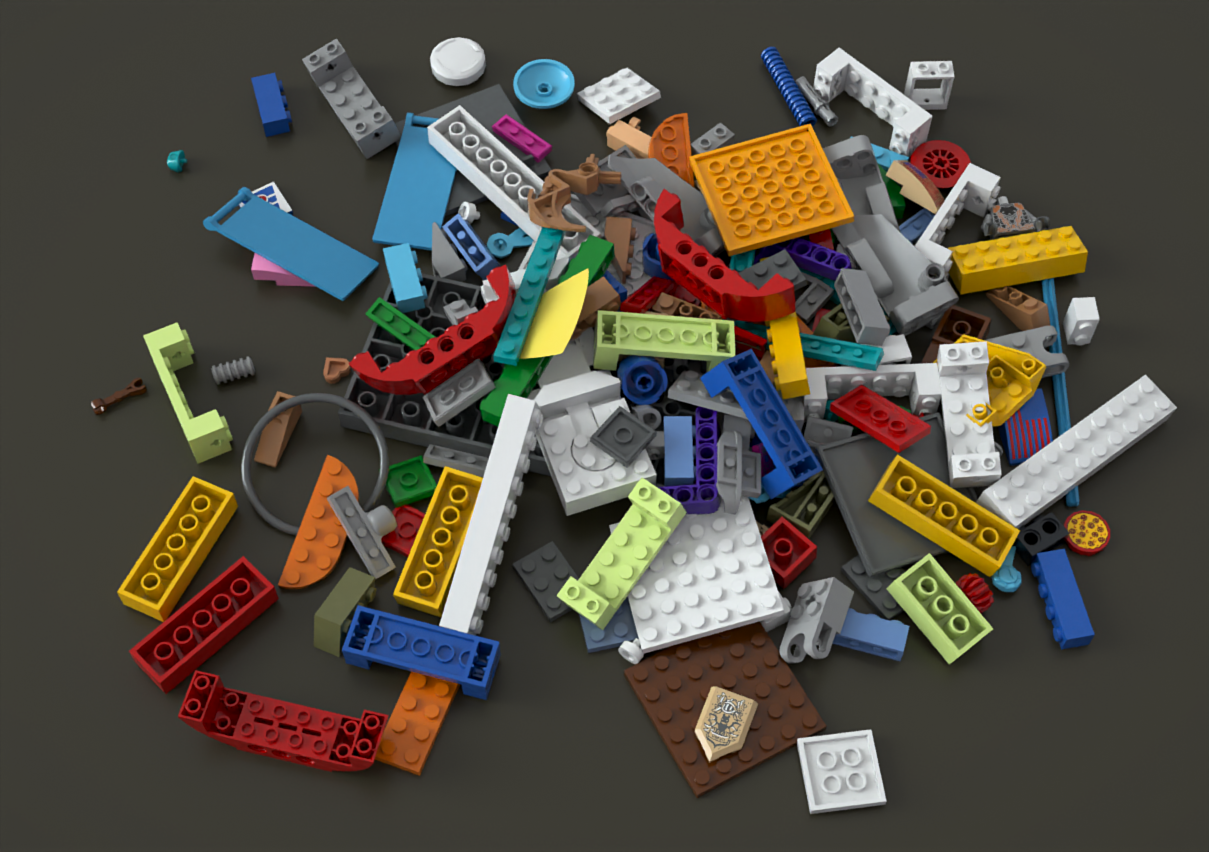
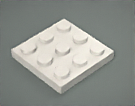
[577,68,661,124]
[797,729,887,814]

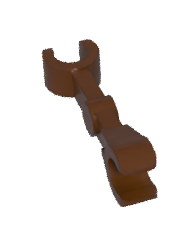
[91,378,147,415]

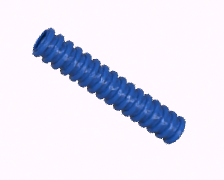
[761,47,817,127]

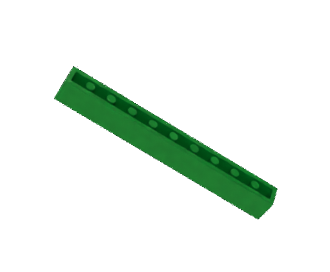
[480,234,615,427]

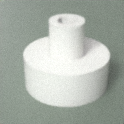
[458,202,480,224]
[618,638,644,664]

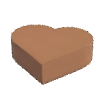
[324,357,351,384]

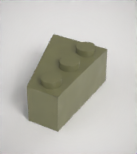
[813,304,890,343]
[766,470,836,539]
[314,567,377,657]

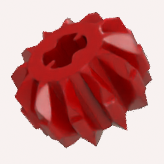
[956,573,994,613]

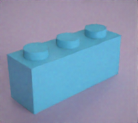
[383,243,428,313]

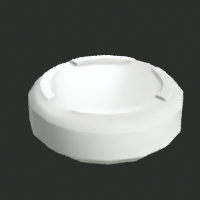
[430,37,486,86]

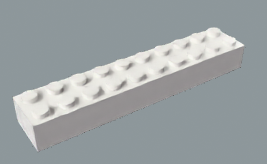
[427,105,601,263]
[976,374,1177,529]
[439,394,543,636]

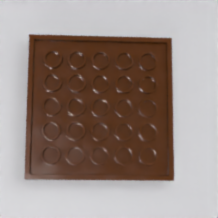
[624,621,827,798]

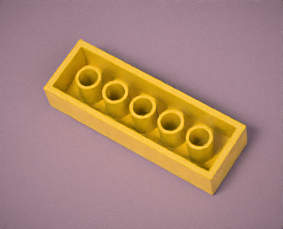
[948,226,1088,295]
[868,454,1020,577]
[393,466,483,617]
[117,476,238,622]

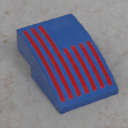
[998,388,1053,466]

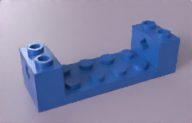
[700,349,823,499]
[342,605,501,700]

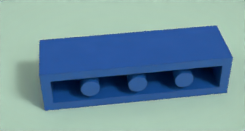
[1031,549,1095,650]

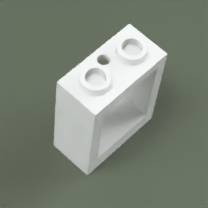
[904,61,954,110]

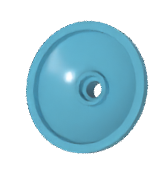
[513,59,575,109]

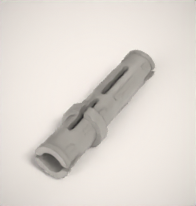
[795,76,838,127]

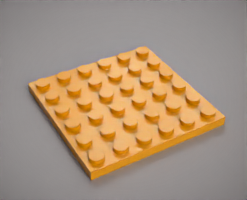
[689,124,854,256]

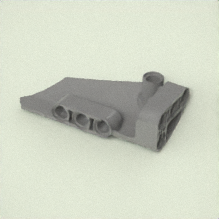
[823,135,901,233]
[608,154,726,257]
[831,214,959,336]

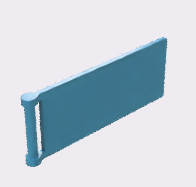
[372,113,457,250]
[203,187,379,301]

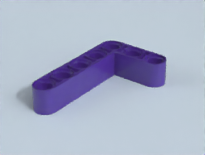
[753,237,852,281]
[657,406,721,515]

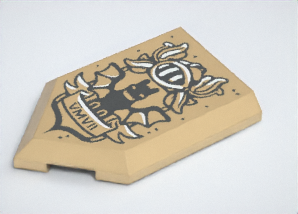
[694,687,758,763]

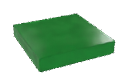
[379,455,437,508]

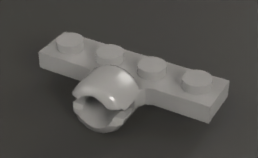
[326,486,397,579]

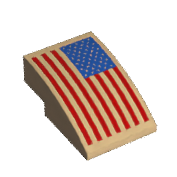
[886,160,945,214]

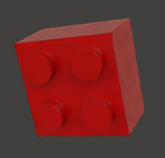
[761,516,817,589]

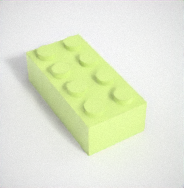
[886,553,993,664]

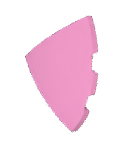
[251,253,316,287]

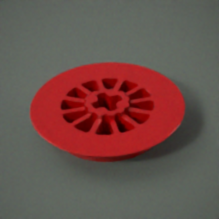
[910,140,971,188]

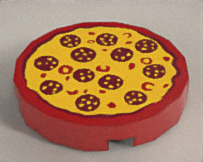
[1063,510,1110,556]

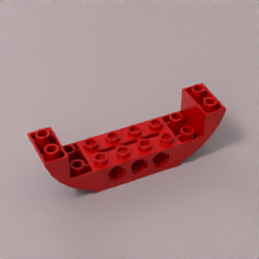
[654,189,796,322]
[348,264,517,395]
[178,670,389,772]

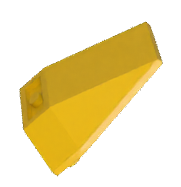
[933,334,1046,427]

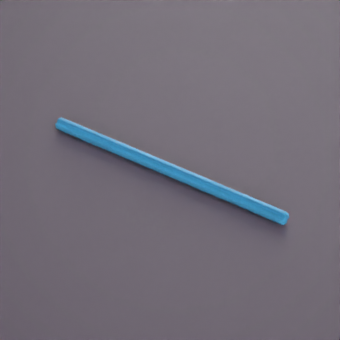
[1041,278,1079,507]

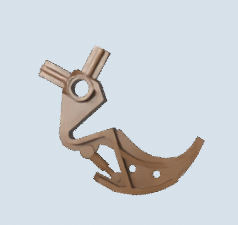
[527,154,622,232]

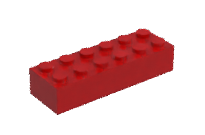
[129,556,279,694]

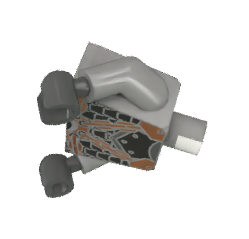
[981,196,1050,240]

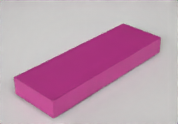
[492,114,552,163]

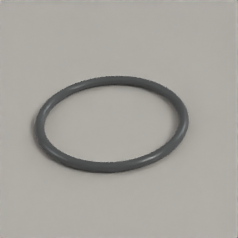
[241,393,389,536]

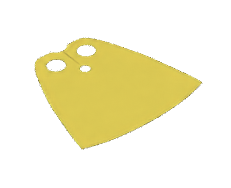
[519,269,589,359]

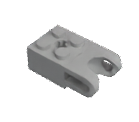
[985,325,1069,378]
[779,577,854,664]

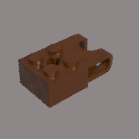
[921,305,991,364]

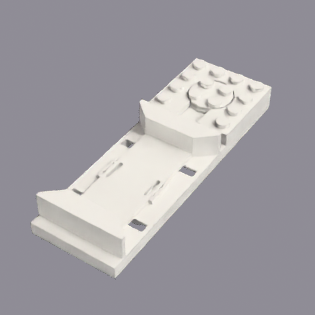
[481,257,656,516]

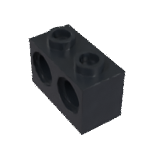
[1012,512,1070,566]

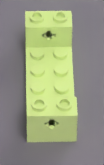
[593,310,735,372]
[143,323,233,464]
[557,478,687,630]

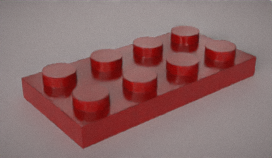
[830,385,931,453]

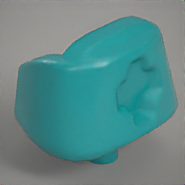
[167,150,187,172]
[824,400,839,422]

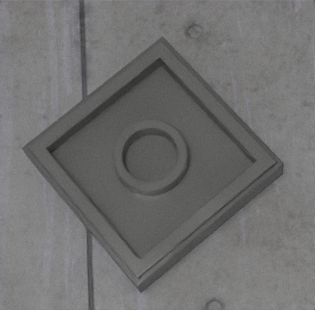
[590,406,657,468]

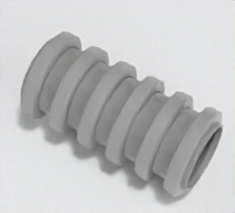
[211,356,255,385]

